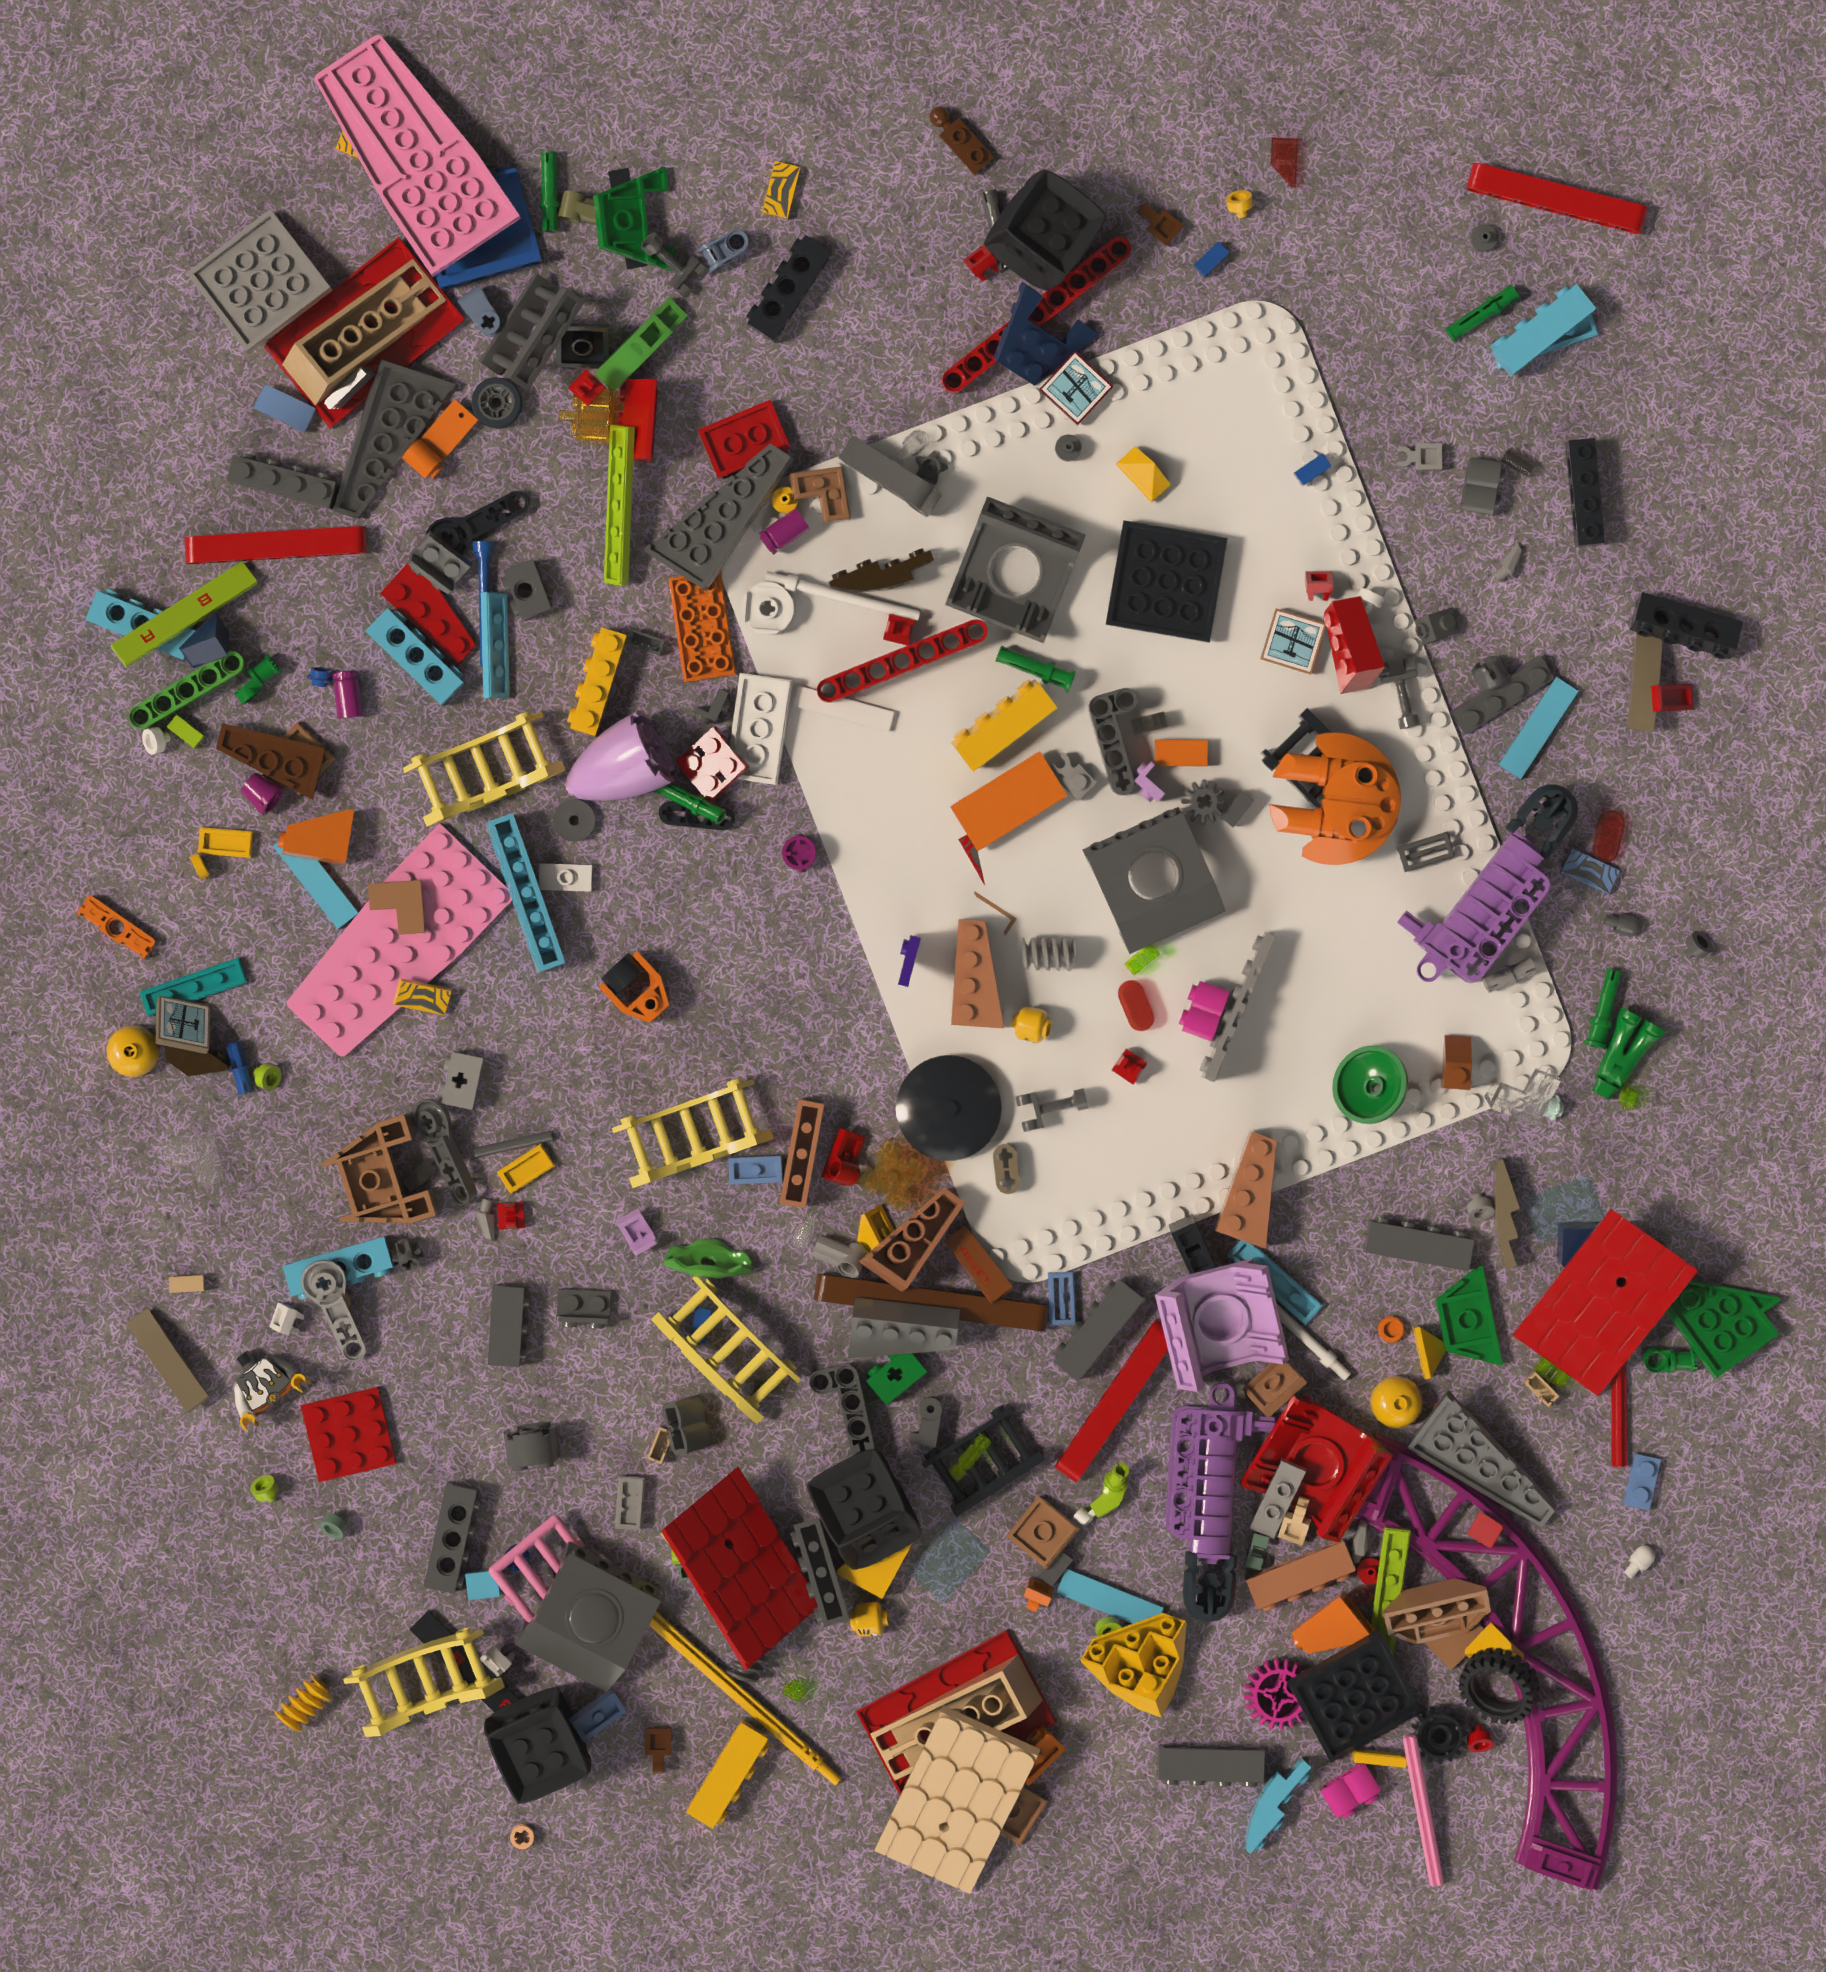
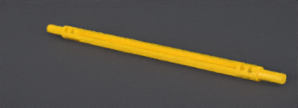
[649,1611,842,1785]

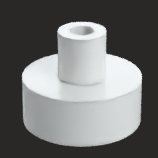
[1357,588,1384,615]
[142,727,170,755]

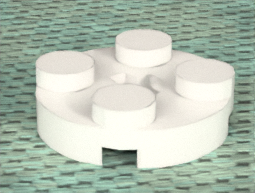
[741,582,794,635]

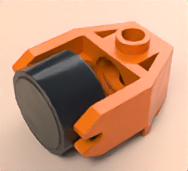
[599,951,670,1023]

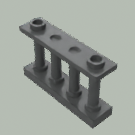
[479,272,585,391]

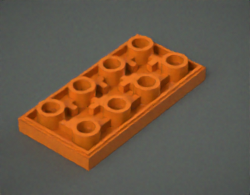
[668,571,736,683]
[950,751,1068,851]

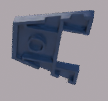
[993,282,1099,386]

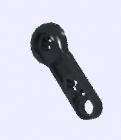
[425,491,529,555]

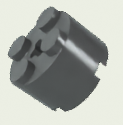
[503,1422,560,1471]

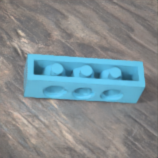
[85,589,195,661]
[365,608,465,706]
[282,1236,394,1299]

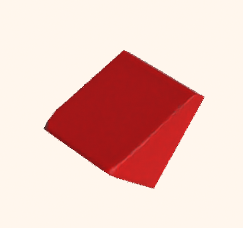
[1466,1511,1504,1549]

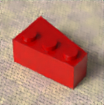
[1324,596,1385,694]

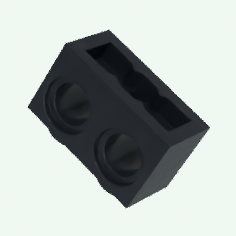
[1169,1214,1216,1274]

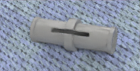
[1482,957,1537,993]

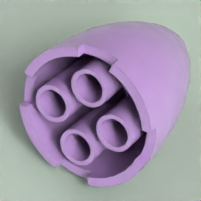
[565,710,675,801]

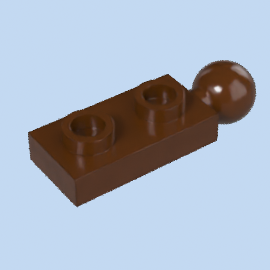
[929,106,994,175]

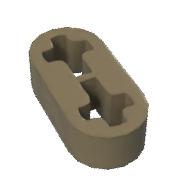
[993,1144,1020,1194]

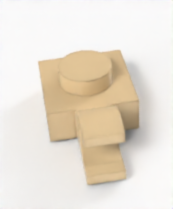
[1278,1496,1311,1546]

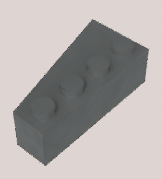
[848,1297,960,1358]

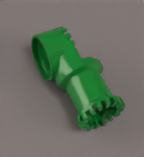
[234,654,282,705]
[1641,1346,1698,1373]

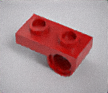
[821,1128,866,1186]

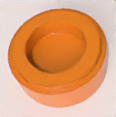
[1378,1316,1405,1343]

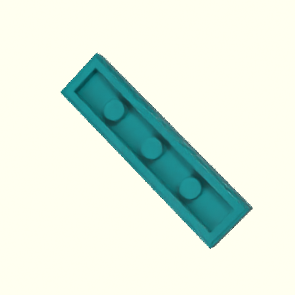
[139,957,248,1017]

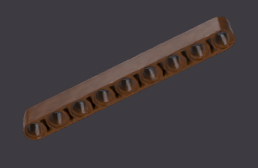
[813,1273,1049,1332]

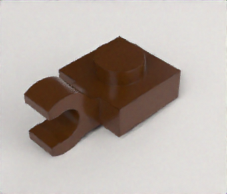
[1136,203,1184,247]
[645,1728,672,1774]

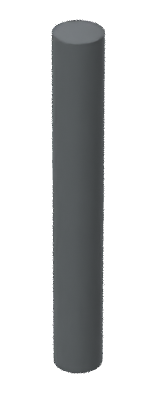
[473,1130,553,1158]

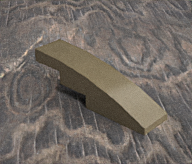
[1626,633,1663,732]
[1492,1158,1520,1269]
[126,1308,210,1413]

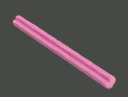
[1403,1734,1444,1886]

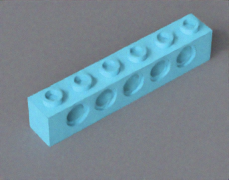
[485,813,565,973]

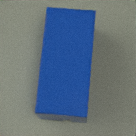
[1193,241,1230,278]
[1293,453,1331,486]
[691,1307,712,1344]

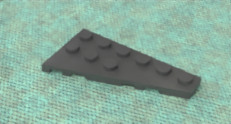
[331,359,456,519]
[642,444,794,592]
[1407,1390,1557,1528]

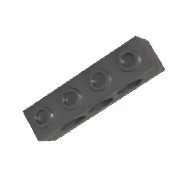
[424,1482,482,1594]

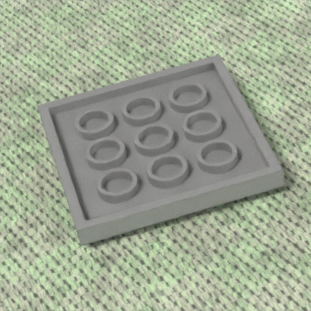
[187,209,333,355]

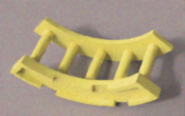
[403,711,566,827]
[612,1078,774,1188]
[651,1277,801,1424]
[343,1627,505,1737]

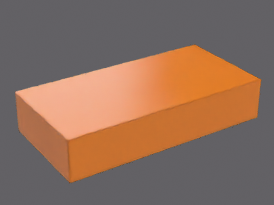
[1154,739,1208,767]

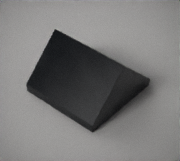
[556,323,610,369]

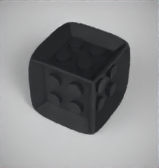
[984,169,1106,291]
[807,1449,922,1570]
[484,1687,592,1804]

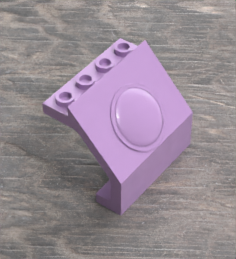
[1155,1258,1289,1392]

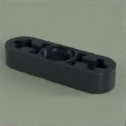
[659,801,735,831]

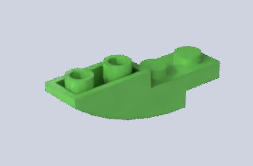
[594,297,688,392]

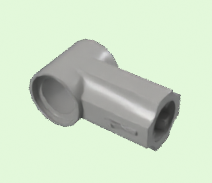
[812,1235,868,1278]

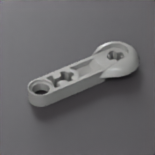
[301,1260,366,1362]

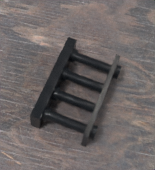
[1260,708,1372,809]
[922,1404,1045,1517]

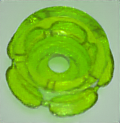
[1618,1085,1639,1110]
[782,1680,807,1703]

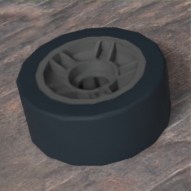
[471,377,522,429]

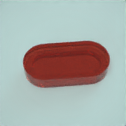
[1592,810,1625,863]
[1117,980,1154,1031]

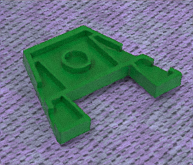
[593,167,676,271]

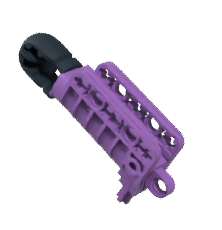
[1397,784,1578,983]
[1165,1383,1275,1622]

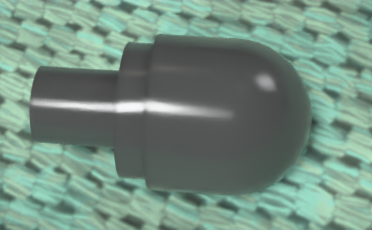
[1603,913,1641,937]

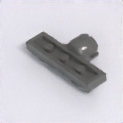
[1451,655,1554,735]

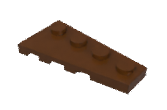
[216,723,326,800]

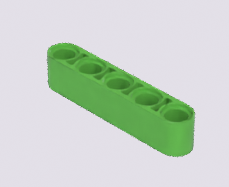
[129,651,246,730]

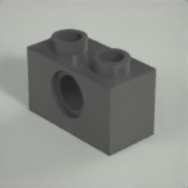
[501,559,553,621]

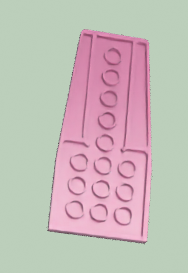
[315,35,521,277]
[287,823,512,1056]

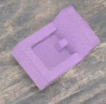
[1133,761,1165,802]
[616,1208,658,1256]

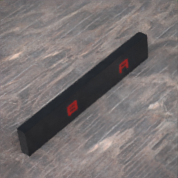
[409,1610,520,1713]

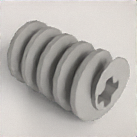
[1022,937,1076,971]

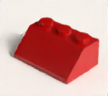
[618,379,659,463]

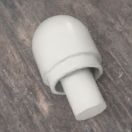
[1624,1545,1655,1579]

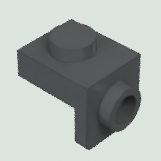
[1414,607,1460,645]
[692,689,732,725]

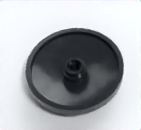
[896,1055,1001,1161]

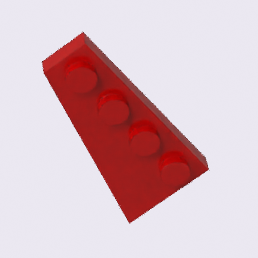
[380,563,476,665]

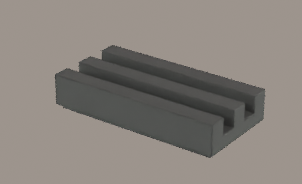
[324,367,375,410]
[1397,831,1456,872]

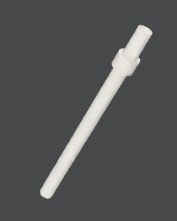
[765,571,920,621]
[1276,1303,1351,1380]

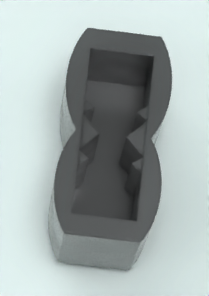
[1460,457,1505,516]
[662,1395,711,1455]

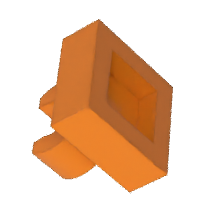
[1023,1577,1054,1612]

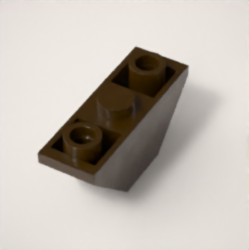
[164,1046,231,1076]

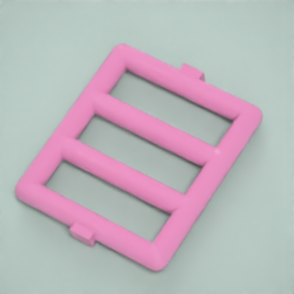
[489,1515,585,1622]

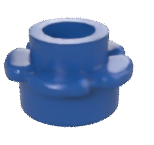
[307,667,333,687]

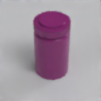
[759,508,810,555]
[332,670,363,719]

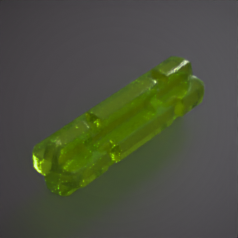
[949,1434,991,1480]

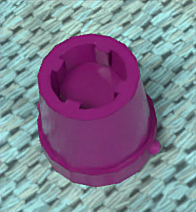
[240,772,284,816]

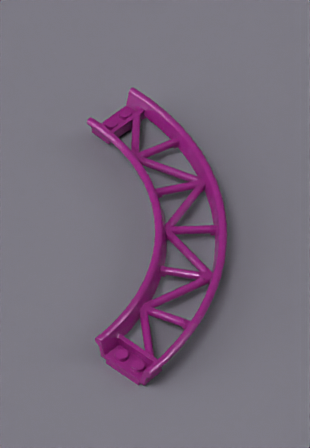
[1354,1433,1618,1891]

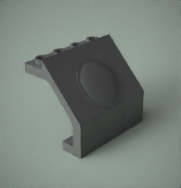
[515,1541,661,1692]

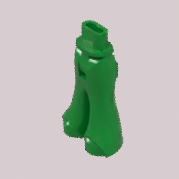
[1592,1007,1666,1100]

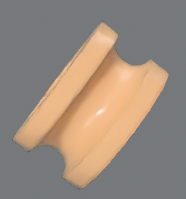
[510,1824,534,1849]

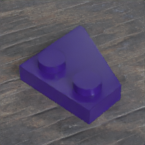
[898,935,921,987]

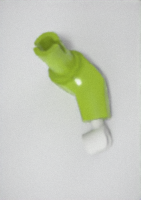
[1073,1462,1129,1525]

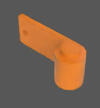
[402,399,479,479]

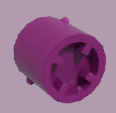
[782,834,816,873]

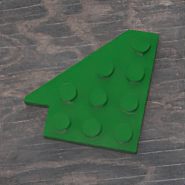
[1666,1280,1781,1380]

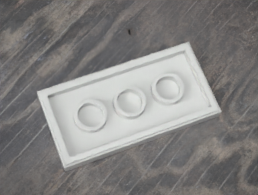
[729,673,793,785]

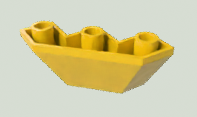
[1080,1613,1187,1717]

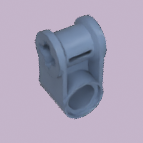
[698,230,750,273]
[457,285,503,337]

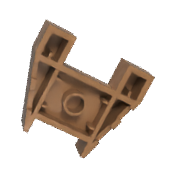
[322,1113,440,1223]

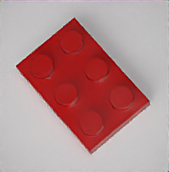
[698,399,791,479]

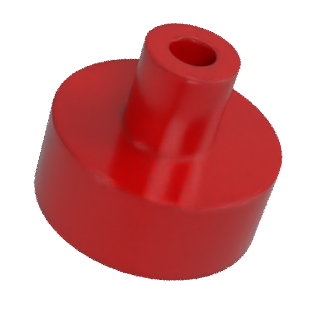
[1356,1557,1379,1584]
[1466,1725,1494,1753]

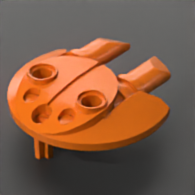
[1269,732,1401,865]

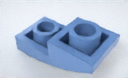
[253,385,316,432]

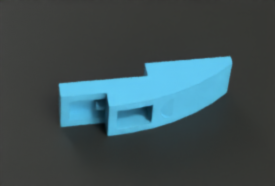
[1245,1757,1311,1854]

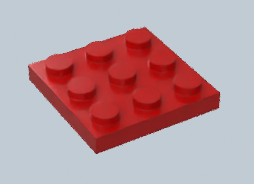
[300,1386,396,1482]

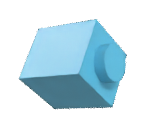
[465,1569,502,1600]

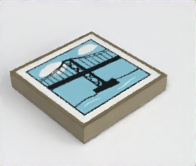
[155,995,210,1054]

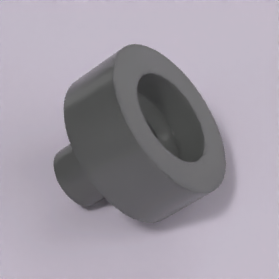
[1470,225,1497,252]
[1055,434,1082,462]
[1685,931,1713,958]

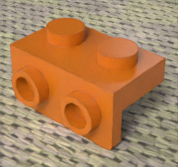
[1025,1726,1066,1786]

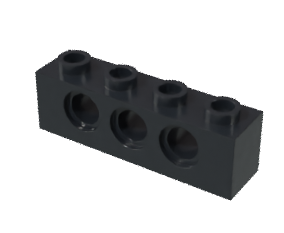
[746,235,832,343]
[1565,438,1605,548]
[1629,592,1743,659]

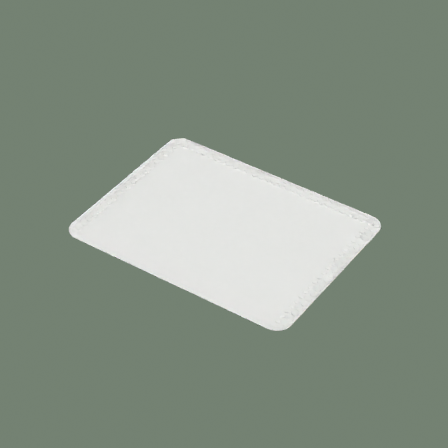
[721,300,1571,1283]

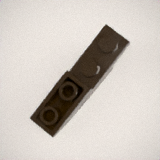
[829,548,934,592]

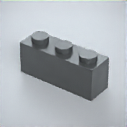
[488,1285,530,1367]

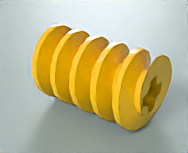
[274,1673,332,1732]

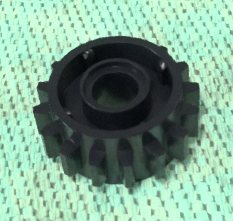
[1409,1705,1468,1764]

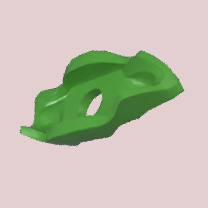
[663,1239,754,1279]

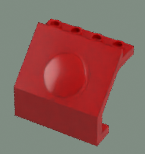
[1240,1395,1393,1543]

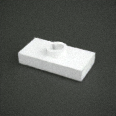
[539,863,592,892]

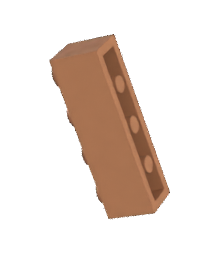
[779,1099,825,1208]
[1245,1539,1356,1611]

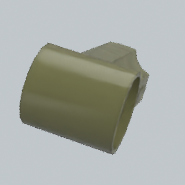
[558,191,596,225]

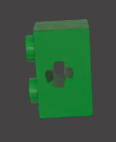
[866,1353,927,1405]

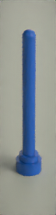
[473,541,494,667]

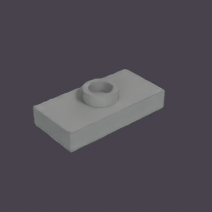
[615,1475,645,1530]

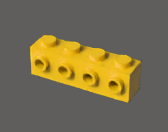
[567,627,628,737]
[951,679,1057,772]
[686,1719,770,1829]

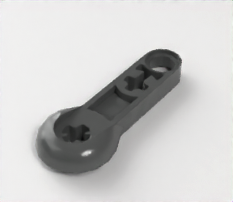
[414,1099,477,1205]

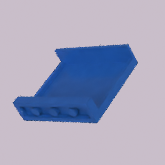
[437,165,543,291]

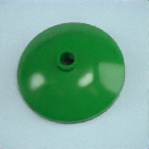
[1332,1046,1408,1124]

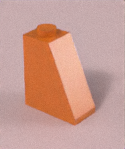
[278,809,354,865]
[1291,1590,1376,1654]

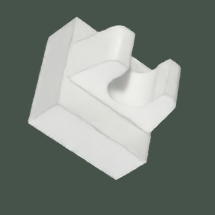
[269,1302,304,1335]
[480,1642,515,1678]

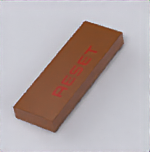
[944,1226,1013,1304]

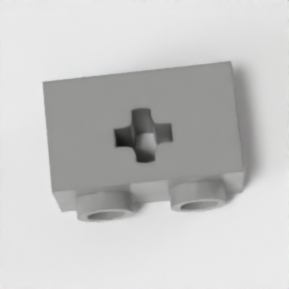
[438,1051,485,1110]

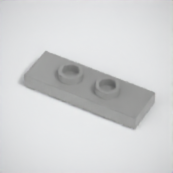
[1250,1458,1306,1539]

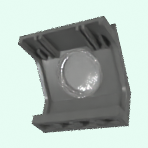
[945,496,1086,643]
[1082,807,1226,954]

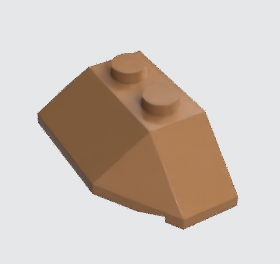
[1383,1578,1491,1644]

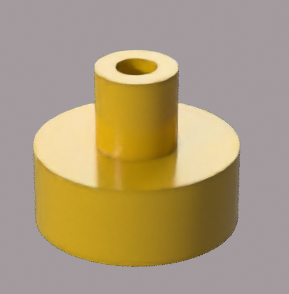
[1226,190,1253,218]
[772,487,798,514]

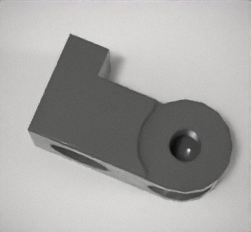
[910,1397,942,1448]

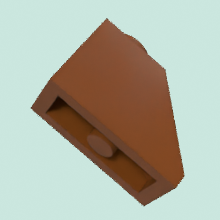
[1441,1035,1472,1090]

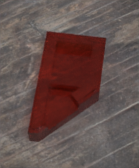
[1270,137,1298,189]

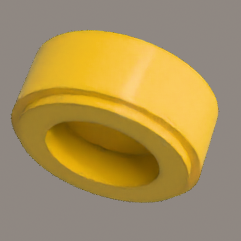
[189,853,210,880]

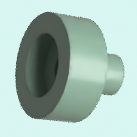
[319,1511,348,1539]

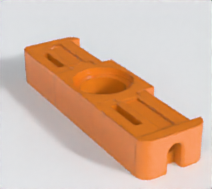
[77,896,156,959]

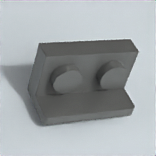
[408,531,471,595]
[556,1289,611,1329]

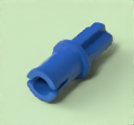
[226,1041,254,1095]

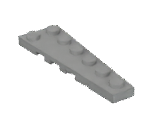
[1199,932,1276,1082]

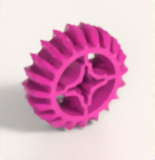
[1243,1658,1306,1730]

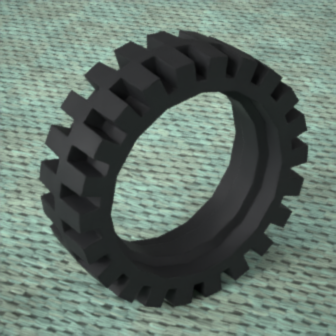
[1458,1648,1540,1725]

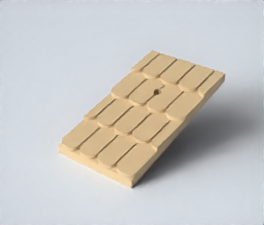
[874,1705,1040,1894]

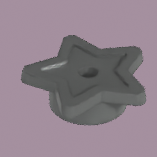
[915,450,948,485]

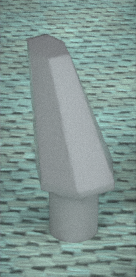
[1492,543,1522,582]
[475,1199,495,1241]
[1351,1520,1368,1563]

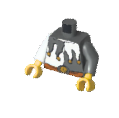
[234,1350,311,1432]

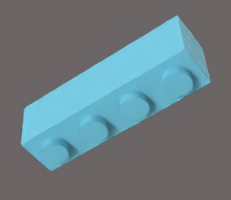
[1492,284,1596,377]

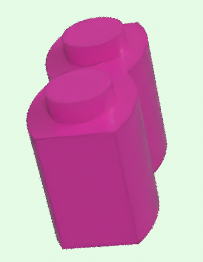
[1179,981,1230,1041]
[1319,1763,1382,1818]

